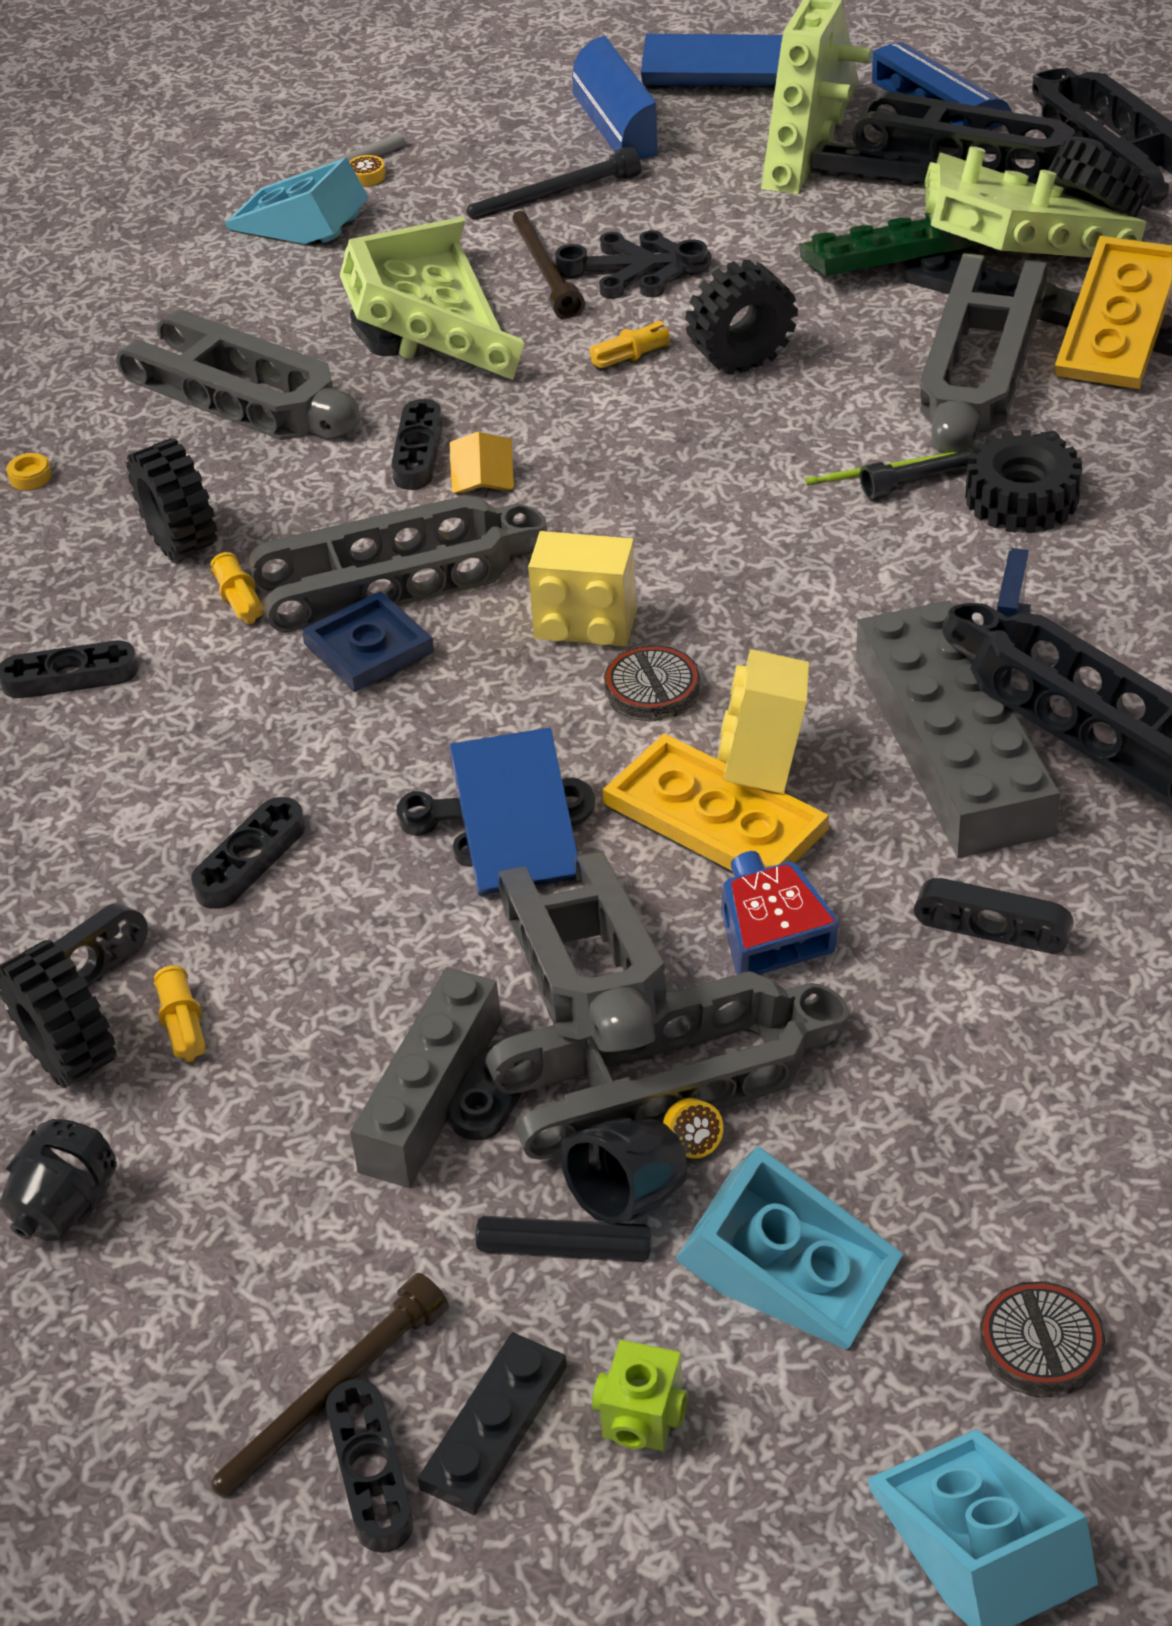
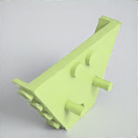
[761,0,872,194]
[924,147,1147,258]
[340,216,524,380]

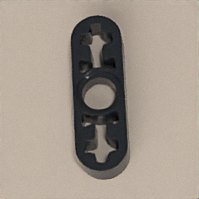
[391,399,442,490]
[0,640,139,698]
[191,797,305,909]
[914,878,1074,954]
[54,903,148,985]
[326,1379,413,1553]

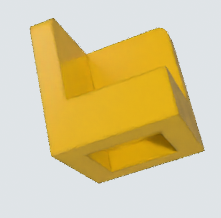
[450,432,514,493]

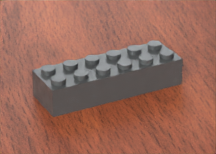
[856,600,1060,858]

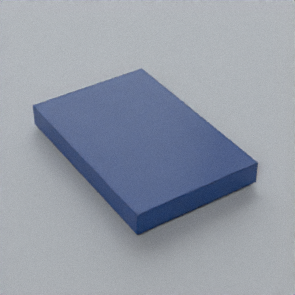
[449,727,578,895]

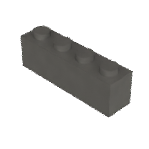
[350,967,501,1188]

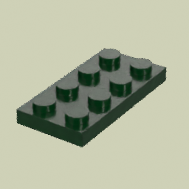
[799,213,980,276]

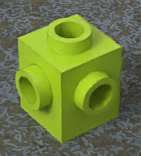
[592,1339,688,1451]

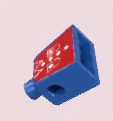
[721,851,839,975]

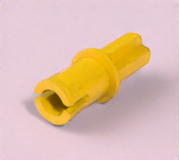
[589,321,670,368]
[210,552,264,624]
[154,965,206,1063]

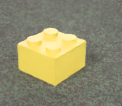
[528,531,637,647]
[717,649,809,794]

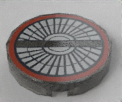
[603,645,700,722]
[978,1281,1105,1398]

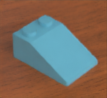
[225,157,369,244]
[675,1146,903,1350]
[868,1429,1098,1626]

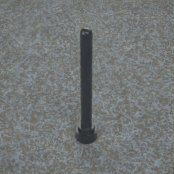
[466,145,641,219]
[860,431,1060,501]

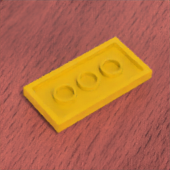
[1055,236,1172,389]
[602,733,829,871]

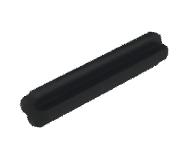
[475,1216,652,1260]

